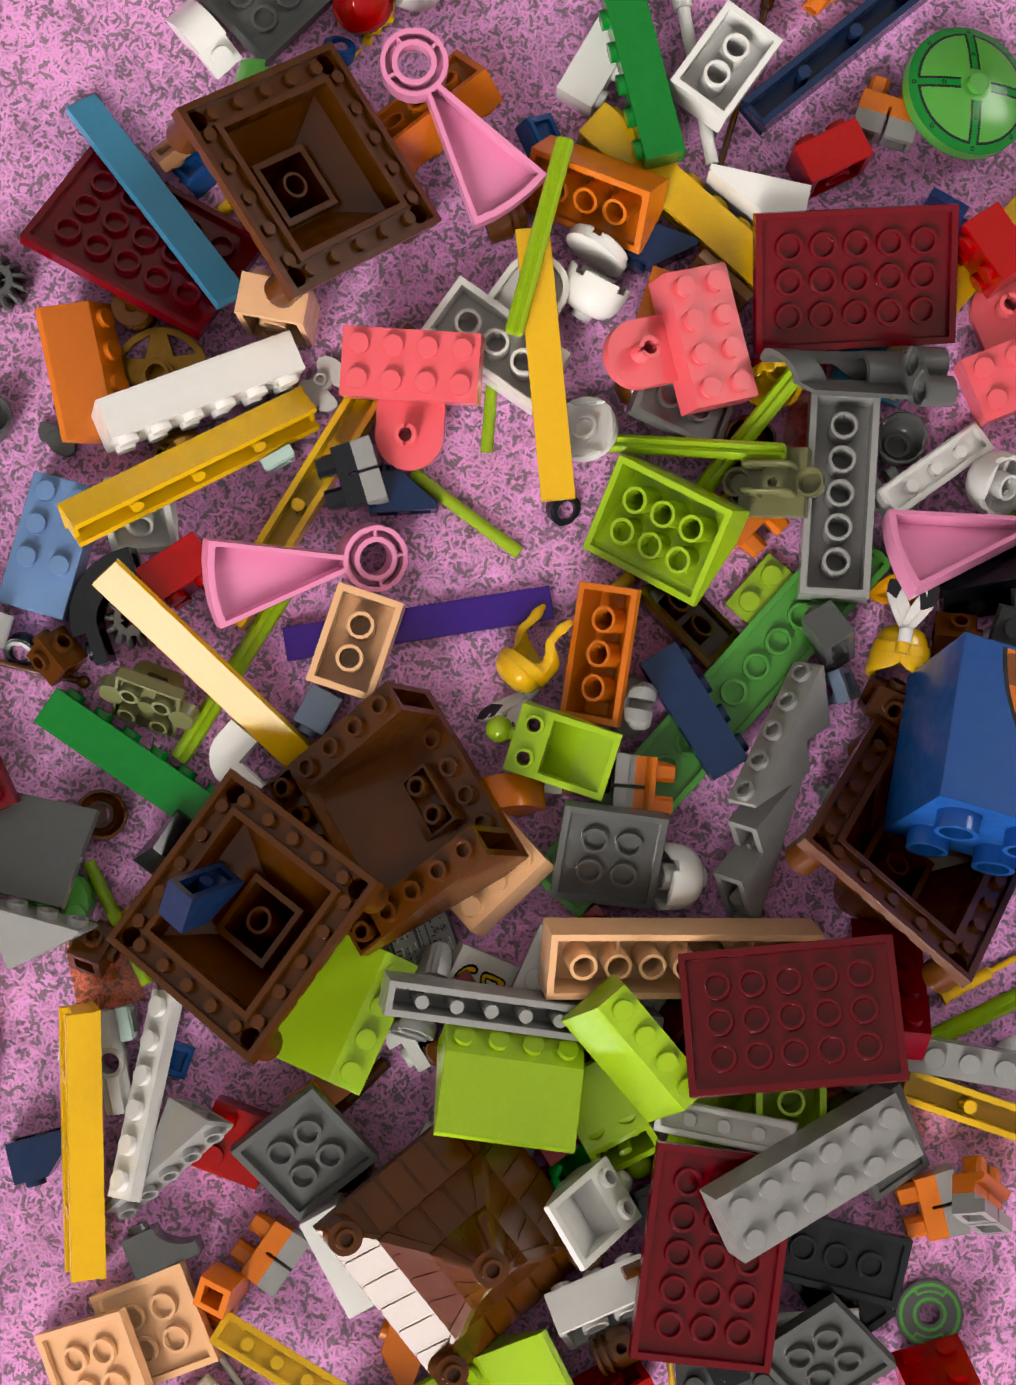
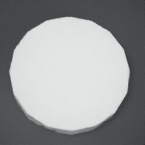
[566,223,628,277]
[567,396,619,463]

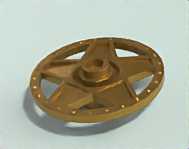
[121,327,208,385]

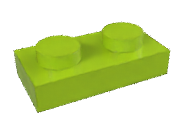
[724,553,793,625]

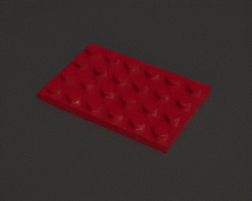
[20,146,261,340]
[753,203,959,354]
[678,933,910,1099]
[628,1140,788,1374]

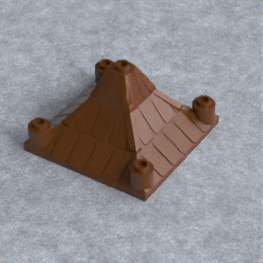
[166,41,442,308]
[785,714,1016,994]
[106,768,389,1065]
[313,1124,603,1385]

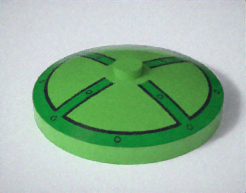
[902,27,1016,160]

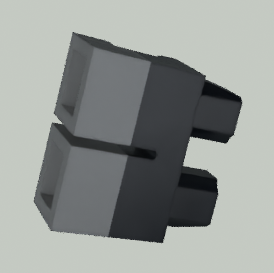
[314,435,390,512]

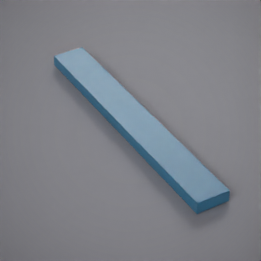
[66,94,240,310]

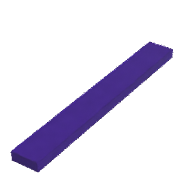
[282,585,554,662]

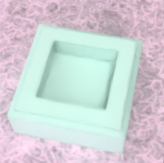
[260,444,297,474]
[115,1003,140,1042]

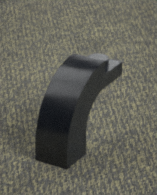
[69,547,143,666]

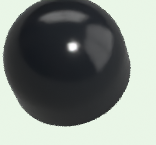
[545,497,581,526]
[3,632,34,665]

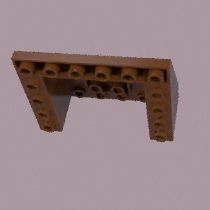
[266,682,529,956]

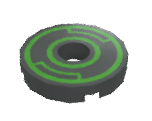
[893,1277,964,1345]

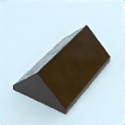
[639,583,740,671]

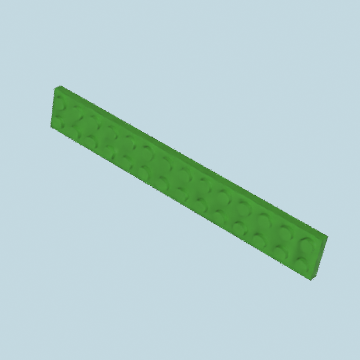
[540,544,891,917]

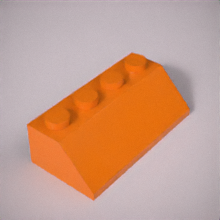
[376,50,503,174]
[523,134,669,255]
[34,300,129,445]
[560,581,642,728]

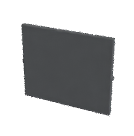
[0,792,100,910]

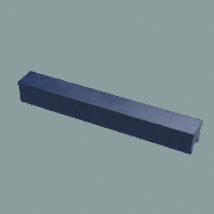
[739,0,928,136]

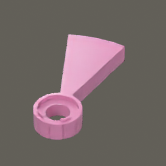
[380,27,547,230]
[881,509,1016,600]
[201,522,408,629]

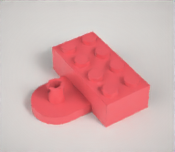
[602,262,759,417]
[953,281,1016,428]
[339,325,485,471]

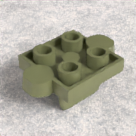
[723,447,825,519]
[99,660,199,738]

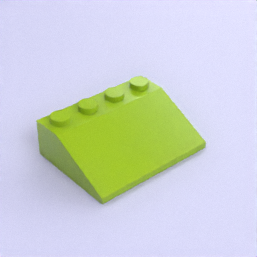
[582,455,750,606]
[276,934,418,1096]
[433,1024,584,1154]
[467,1329,574,1385]

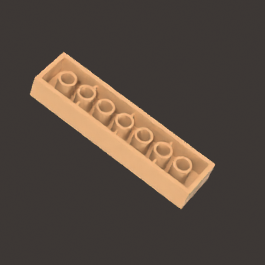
[538,917,824,1000]

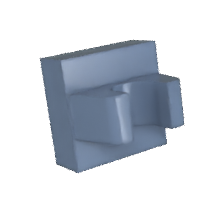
[825,665,861,705]

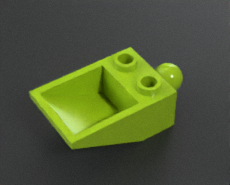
[485,700,623,801]
[577,1059,662,1179]

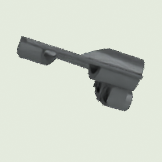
[760,347,958,407]

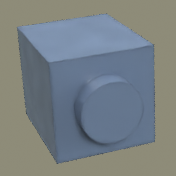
[293,684,344,739]

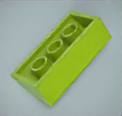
[560,973,698,1123]

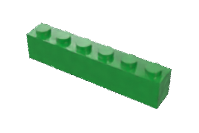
[598,0,686,170]
[34,687,217,820]

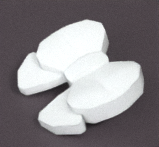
[298,355,341,412]

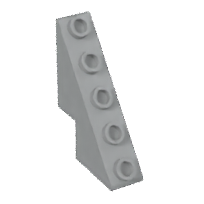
[727,661,830,808]
[713,776,804,918]
[0,897,98,970]
[105,1097,233,1220]

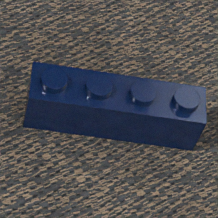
[638,642,749,781]

